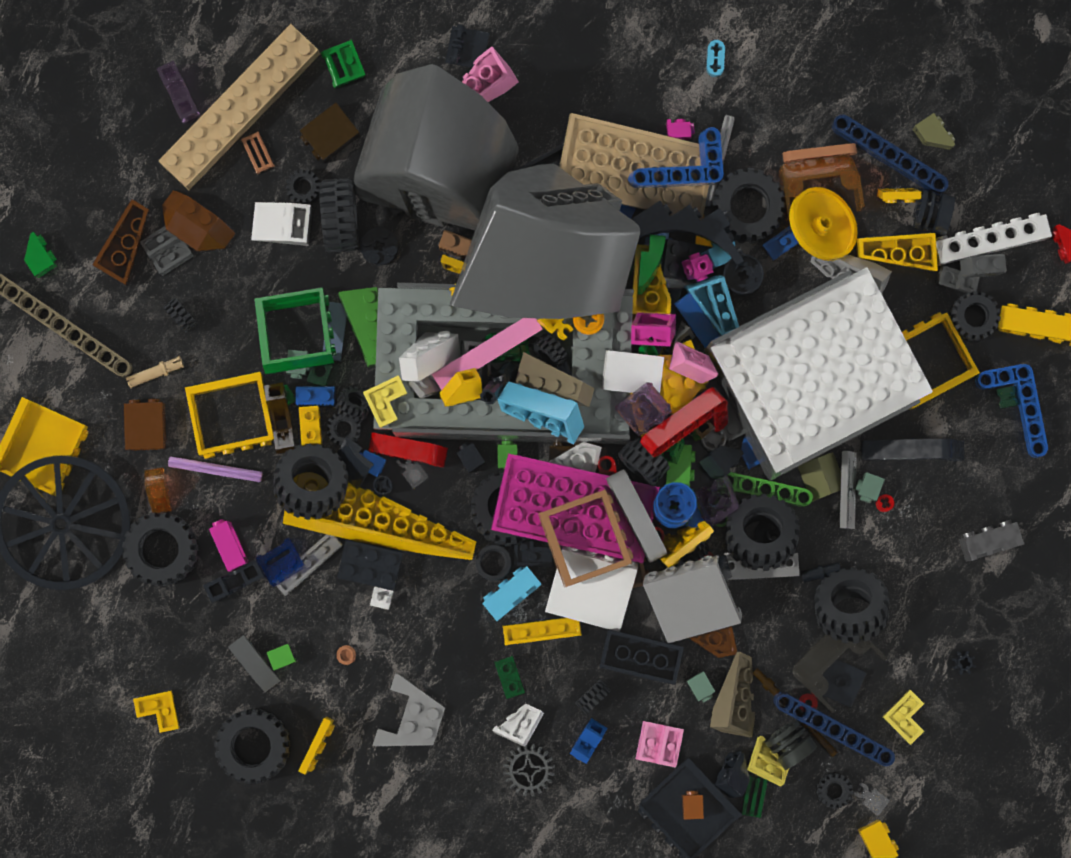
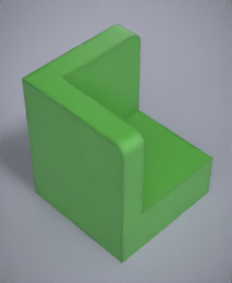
[266,644,297,670]

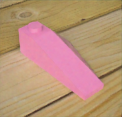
[462,47,519,102]

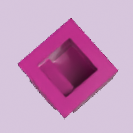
[666,119,695,140]

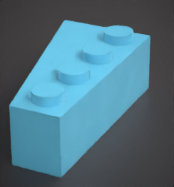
[497,382,584,444]

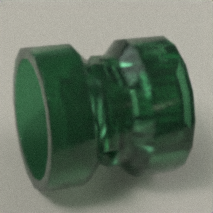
[996,386,1019,409]

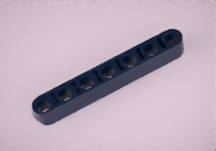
[832,115,948,195]
[773,692,895,766]

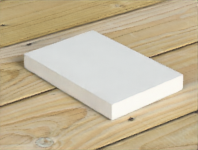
[601,350,664,396]

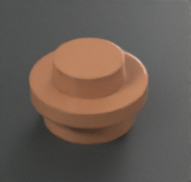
[337,645,356,665]

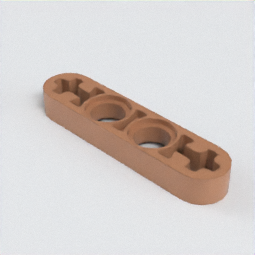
[783,143,857,163]

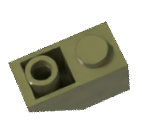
[913,113,955,150]

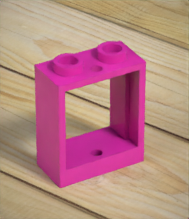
[631,312,676,346]
[209,519,249,572]

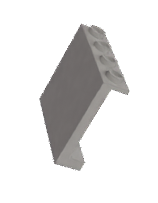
[643,555,742,643]

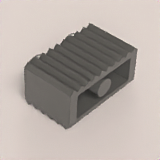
[960,254,1007,278]

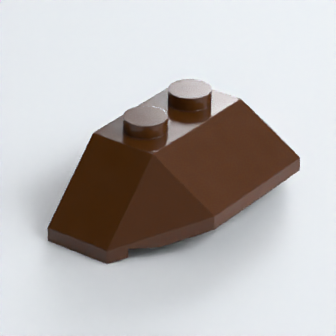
[162,190,235,251]

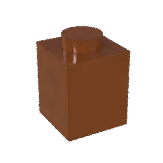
[682,791,704,819]

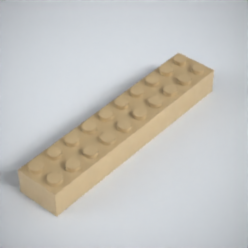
[159,24,320,190]

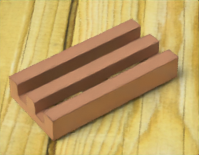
[241,132,275,175]

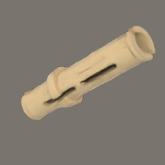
[126,356,184,388]

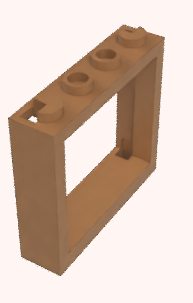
[538,489,633,588]

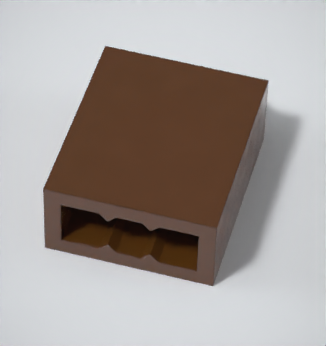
[124,399,166,451]

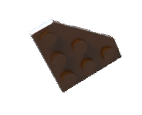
[689,626,737,658]

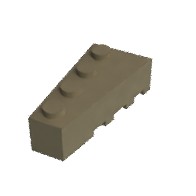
[515,352,595,407]

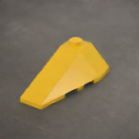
[632,245,671,323]

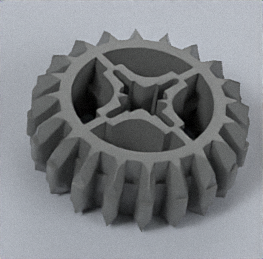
[503,744,555,796]

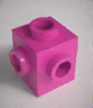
[682,252,713,282]

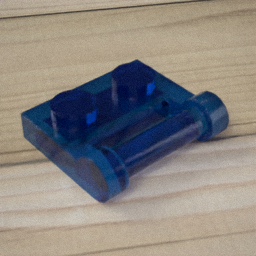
[256,538,306,587]

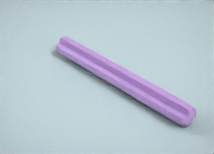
[168,457,263,482]

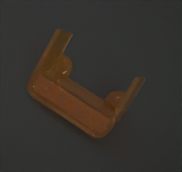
[779,155,864,221]

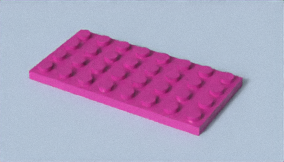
[491,453,660,563]

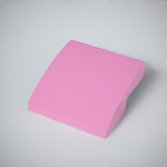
[635,721,684,767]

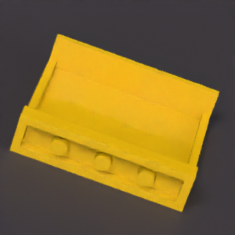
[0,397,89,496]

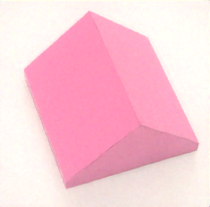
[669,342,718,384]

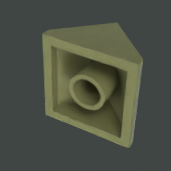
[798,452,841,501]

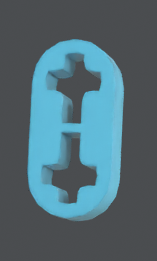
[706,40,725,77]

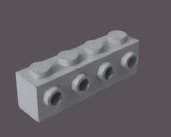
[724,553,799,580]

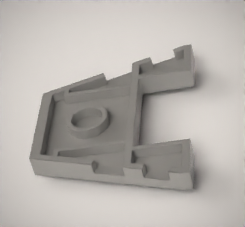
[373,673,445,746]

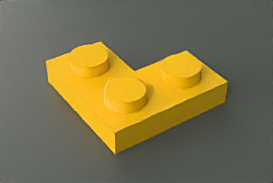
[133,691,180,733]

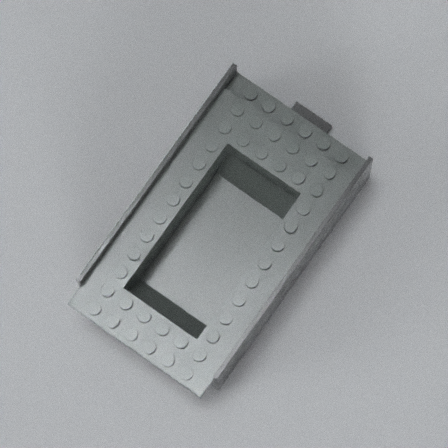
[374,283,638,445]

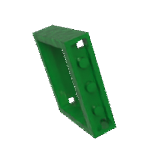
[255,288,336,374]

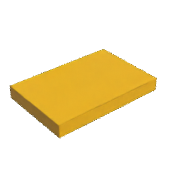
[441,255,464,274]

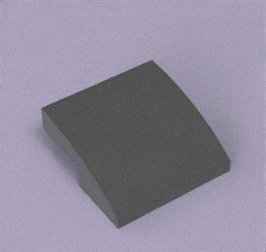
[140,226,194,276]

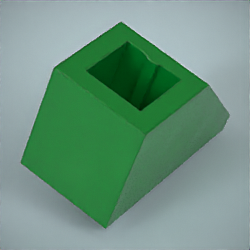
[24,232,57,278]

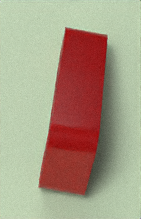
[368,433,448,467]

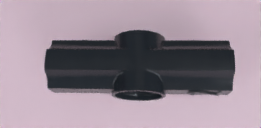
[480,361,519,405]

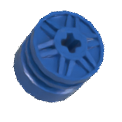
[653,482,697,528]

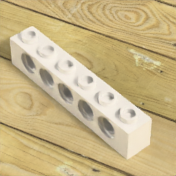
[936,213,1052,266]

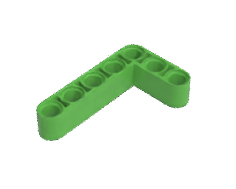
[711,472,813,527]

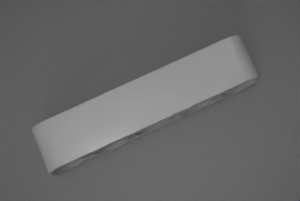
[606,469,667,563]

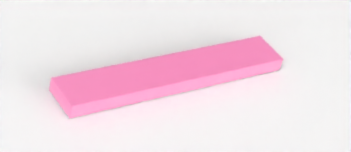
[432,318,542,390]

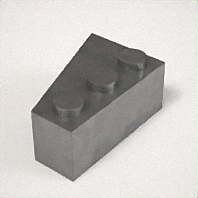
[959,520,1024,561]

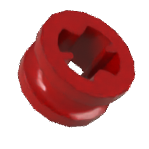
[876,494,894,512]

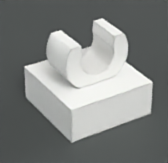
[370,587,393,610]

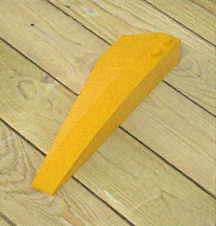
[283,472,476,560]

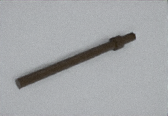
[753,668,838,757]

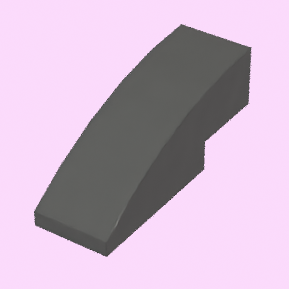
[228,635,280,693]

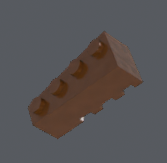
[92,199,149,286]

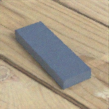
[323,302,347,361]

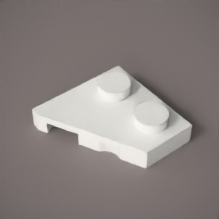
[493,704,544,747]

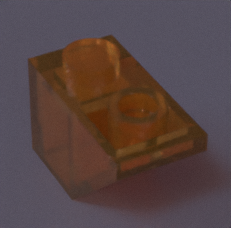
[145,468,171,513]

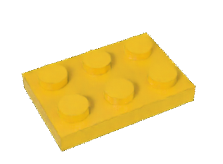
[298,717,335,774]

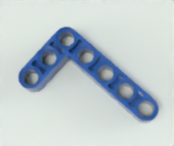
[628,127,724,188]
[975,364,1048,458]

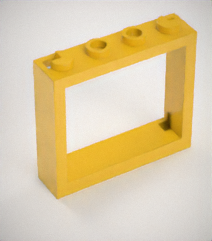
[902,312,980,410]
[185,372,274,459]

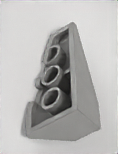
[810,254,892,294]

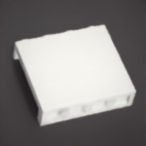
[545,546,639,632]

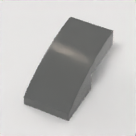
[935,265,980,293]

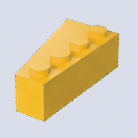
[856,233,938,271]
[998,304,1071,346]

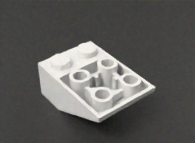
[251,202,312,246]

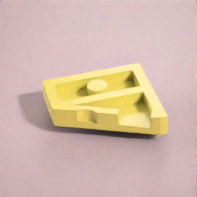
[747,736,789,786]

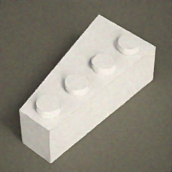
[399,331,461,381]

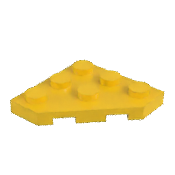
[658,355,709,414]
[659,521,714,568]

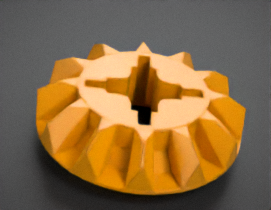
[573,314,604,335]

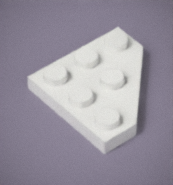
[549,442,602,473]

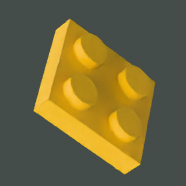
[878,188,921,203]

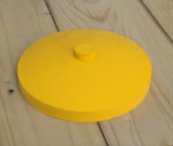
[789,187,858,261]

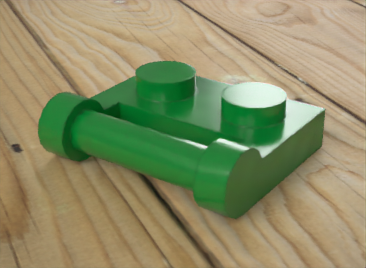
[320,40,366,88]

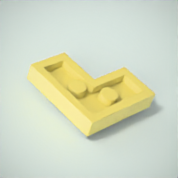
[363,375,407,428]
[883,690,924,745]

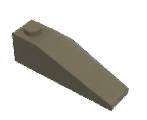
[710,652,755,737]

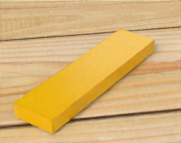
[503,618,581,645]

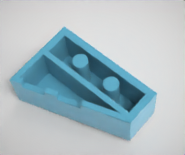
[683,274,739,336]
[482,566,542,621]

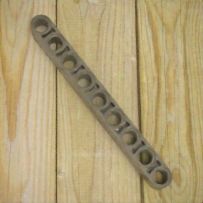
[0,274,133,378]

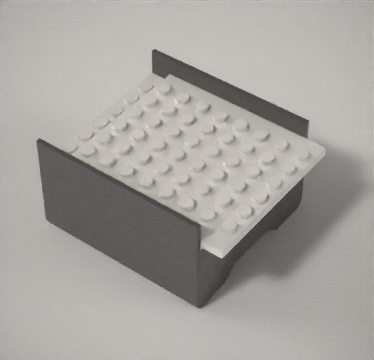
[702,267,933,481]

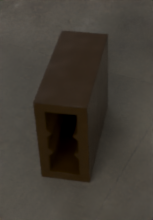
[300,103,360,163]

